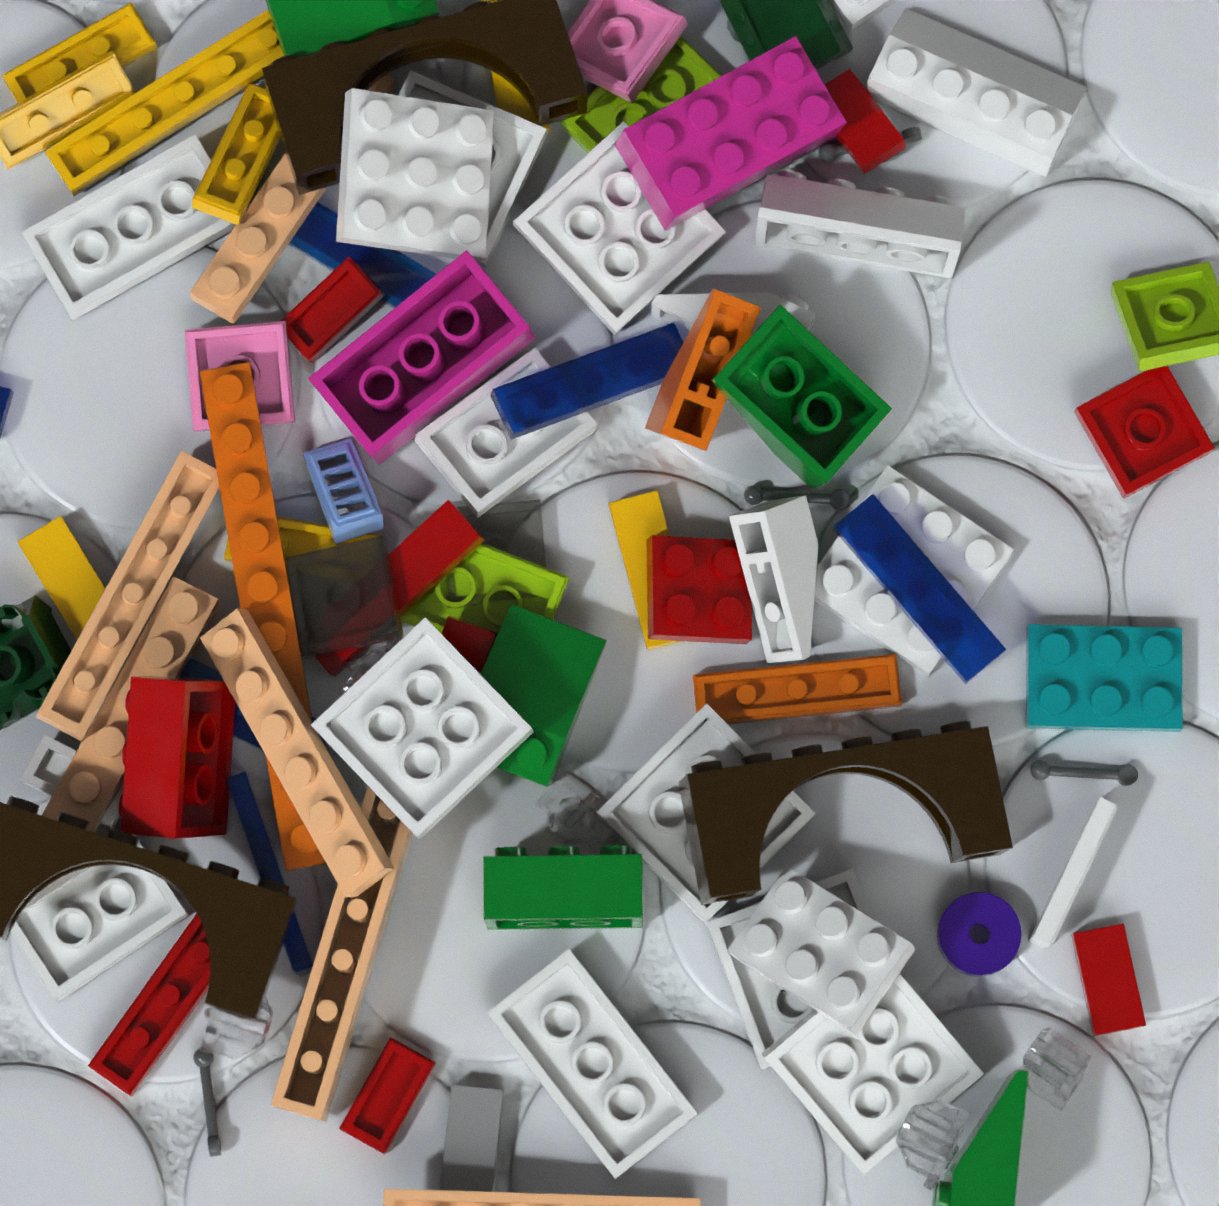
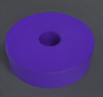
[937,892,1021,977]

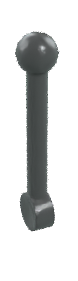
[819,127,922,163]
[744,485,850,511]
[1030,760,1138,786]
[193,1047,221,1157]

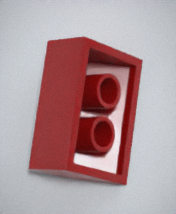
[118,676,236,839]

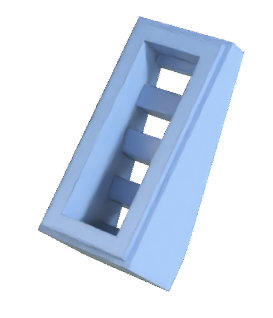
[303,438,384,544]

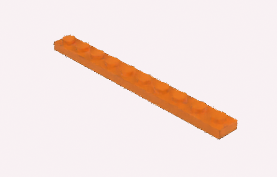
[199,362,327,872]

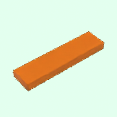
[693,654,902,725]

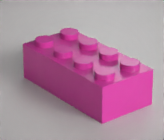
[615,36,847,231]
[308,250,536,466]

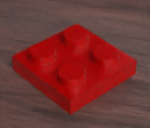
[1074,366,1215,499]
[647,535,752,644]

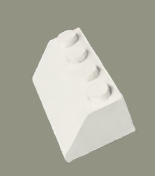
[866,8,1087,177]
[755,170,966,279]

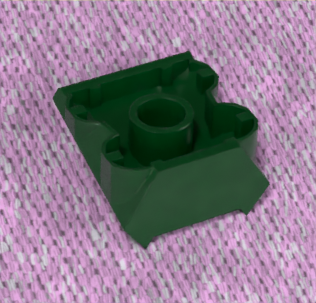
[720,0,853,70]
[0,595,72,730]

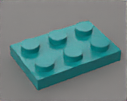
[1026,624,1183,732]

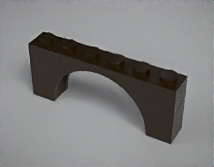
[262,0,588,195]
[678,721,1013,905]
[0,796,297,1022]

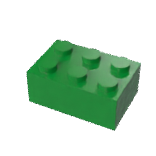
[483,845,643,930]

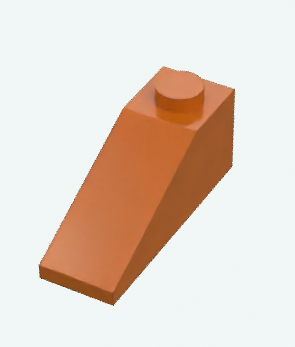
[645,289,761,451]

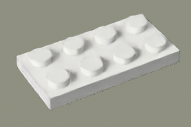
[21,134,236,321]
[487,949,698,1180]

